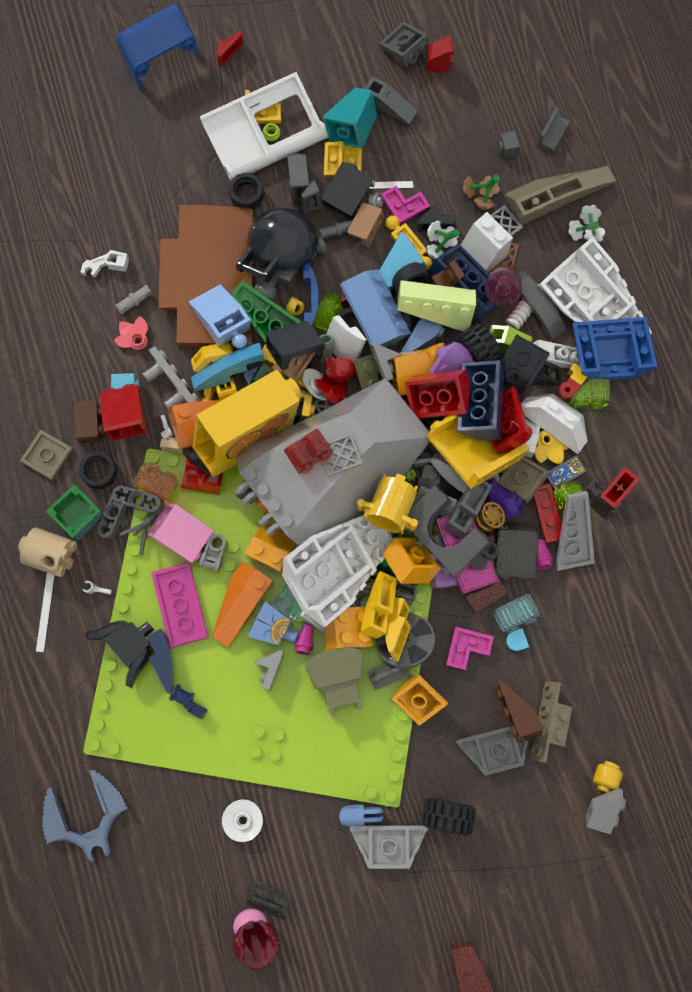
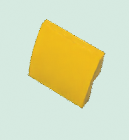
[324,141,362,178]

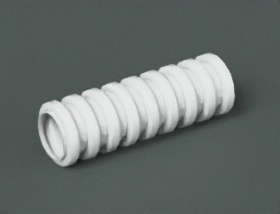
[505,284,546,331]

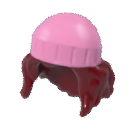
[233,908,280,970]

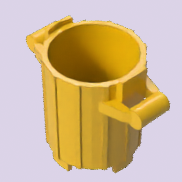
[357,474,418,534]

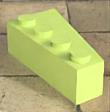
[397,281,476,332]

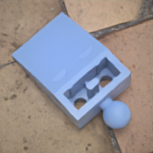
[189,285,251,349]

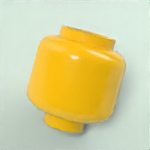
[593,761,623,793]

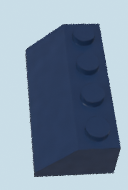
[428,244,510,323]
[457,360,504,441]

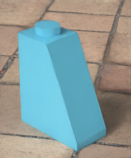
[379,233,427,292]

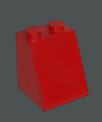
[99,384,149,441]

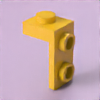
[300,391,315,421]

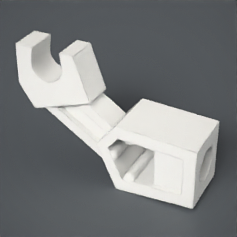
[81,250,129,278]

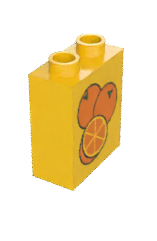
[192,370,302,477]

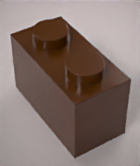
[73,400,104,443]

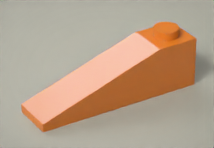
[169,400,222,449]
[212,562,274,648]

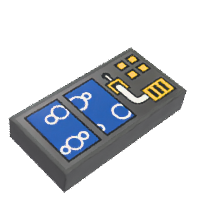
[546,455,587,491]

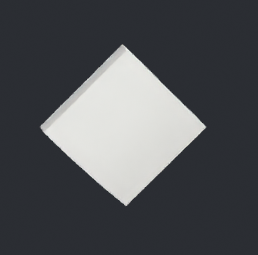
[327,315,366,364]

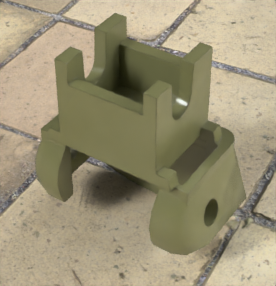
[305,647,364,716]

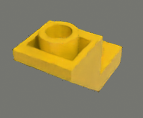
[191,342,233,373]

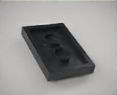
[500,334,550,401]

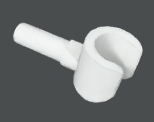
[160,415,174,440]
[82,581,112,595]

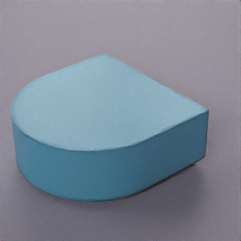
[506,629,529,651]

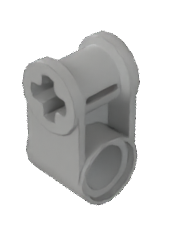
[199,534,228,573]

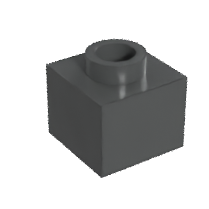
[497,131,519,159]

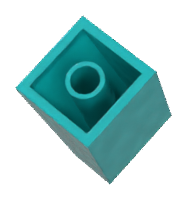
[323,87,377,149]

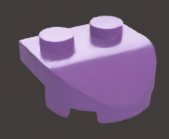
[429,342,473,373]

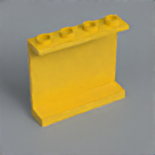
[426,414,530,489]

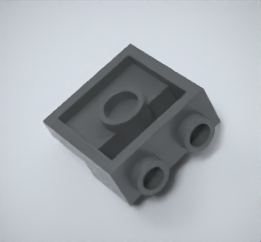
[379,22,430,67]

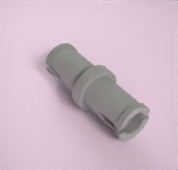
[115,285,152,315]

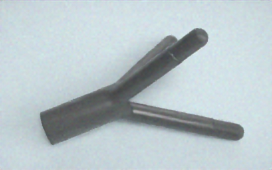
[120,514,158,555]

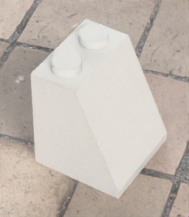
[461,212,513,273]

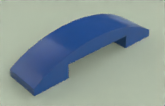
[303,262,319,327]

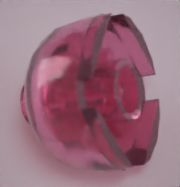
[485,267,523,306]

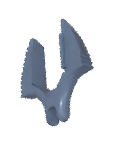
[42,770,128,863]

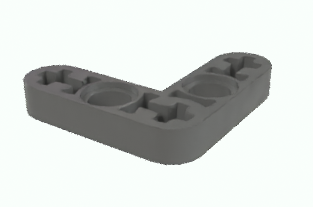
[97,485,164,540]

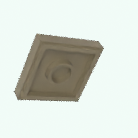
[20,430,74,481]
[498,457,550,504]

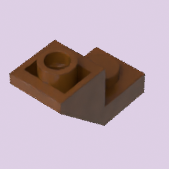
[427,260,465,287]

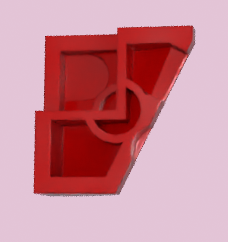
[181,458,223,495]

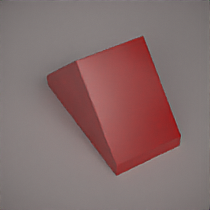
[600,467,640,508]

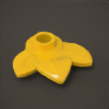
[534,431,569,465]

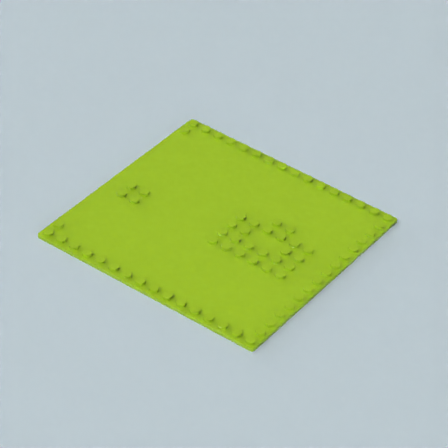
[83,449,443,807]

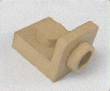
[160,438,189,454]

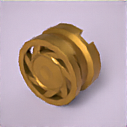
[474,502,505,532]

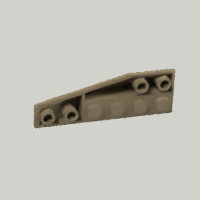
[504,166,616,225]

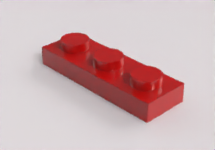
[533,484,562,544]

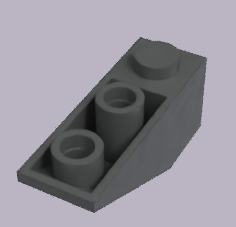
[364,76,418,125]

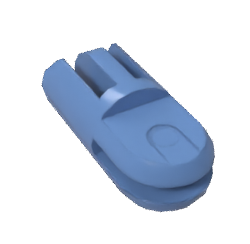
[339,805,384,826]

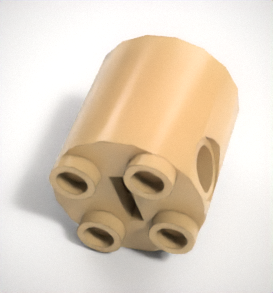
[18,527,77,577]

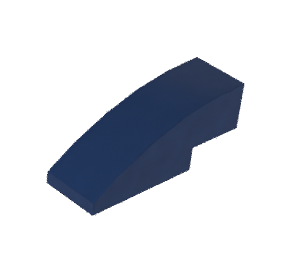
[147,629,174,694]

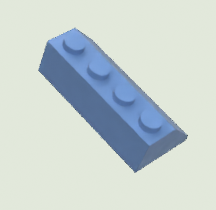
[340,270,411,347]

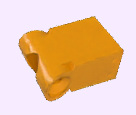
[389,343,445,396]

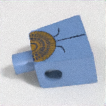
[248,602,299,646]

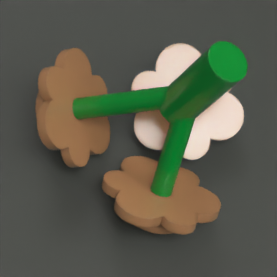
[463,175,500,210]

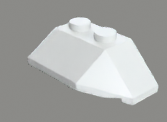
[521,393,587,454]

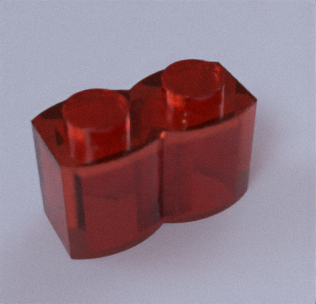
[283,429,333,474]

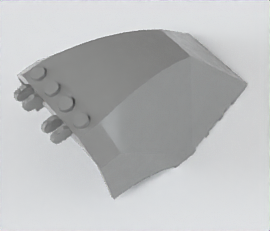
[235,378,430,546]

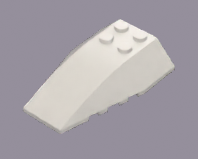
[539,237,652,334]
[282,515,393,627]

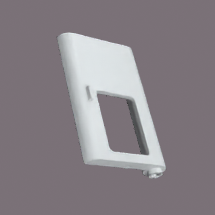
[200,72,328,181]

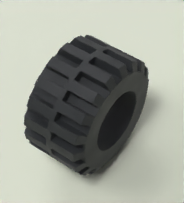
[456,323,503,362]
[421,797,476,836]

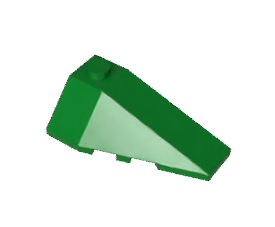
[231,281,302,343]

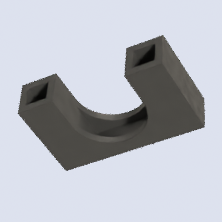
[405,485,492,577]

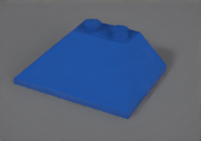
[572,317,657,381]

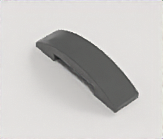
[507,271,566,341]

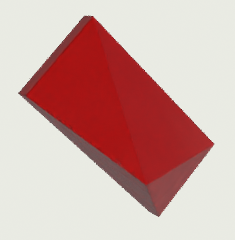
[217,31,244,67]

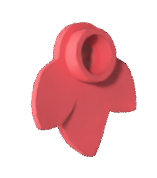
[114,316,148,350]

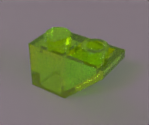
[313,293,342,331]
[568,379,610,409]
[553,481,583,509]

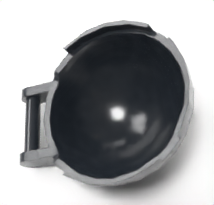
[236,208,319,283]

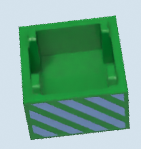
[46,485,103,542]

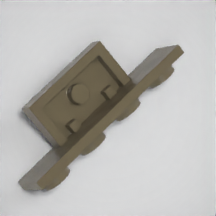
[530,681,572,763]

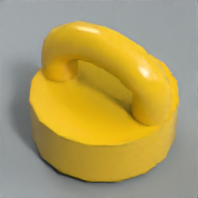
[286,297,304,316]

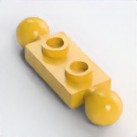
[385,216,433,271]

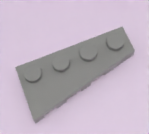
[555,491,595,571]

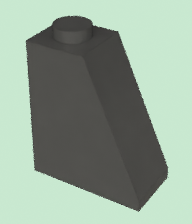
[288,154,309,204]

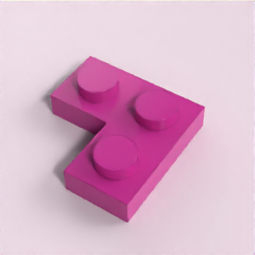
[381,186,430,226]
[446,627,494,670]

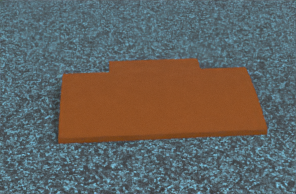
[159,205,253,348]

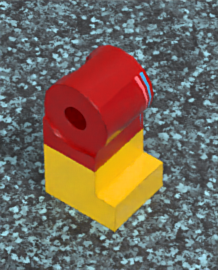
[557,363,587,402]

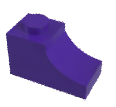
[487,478,524,519]

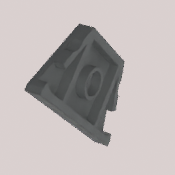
[456,726,528,776]

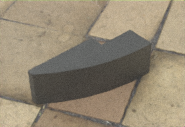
[443,481,492,539]

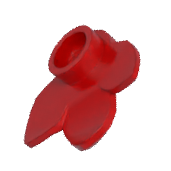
[315,374,347,404]

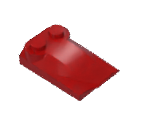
[492,386,532,453]

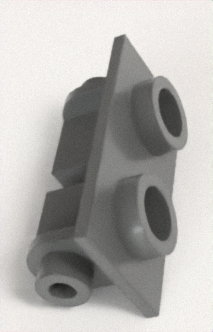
[367,663,411,690]

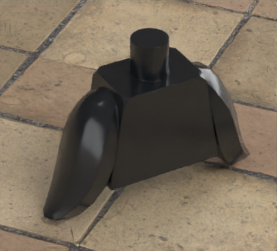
[85,620,154,689]

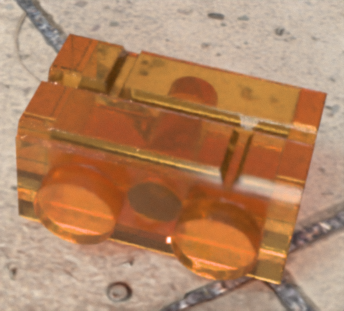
[133,462,178,503]

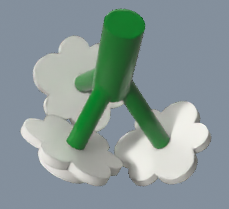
[569,205,605,242]
[427,221,460,260]

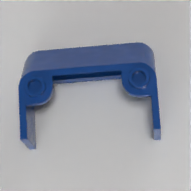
[116,4,199,88]

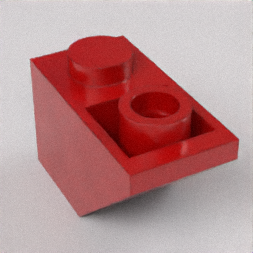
[427,36,455,73]

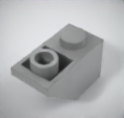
[586,788,626,834]

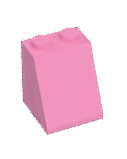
[147,503,214,563]

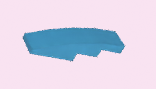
[191,343,264,391]

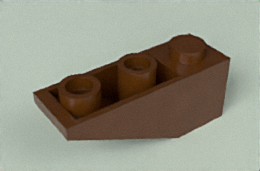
[495,680,543,743]

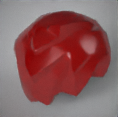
[324,357,355,383]

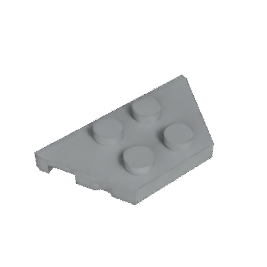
[349,825,428,869]

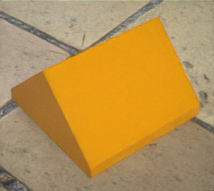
[391,675,448,726]

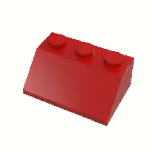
[404,369,470,418]

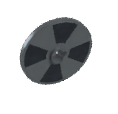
[376,613,435,669]

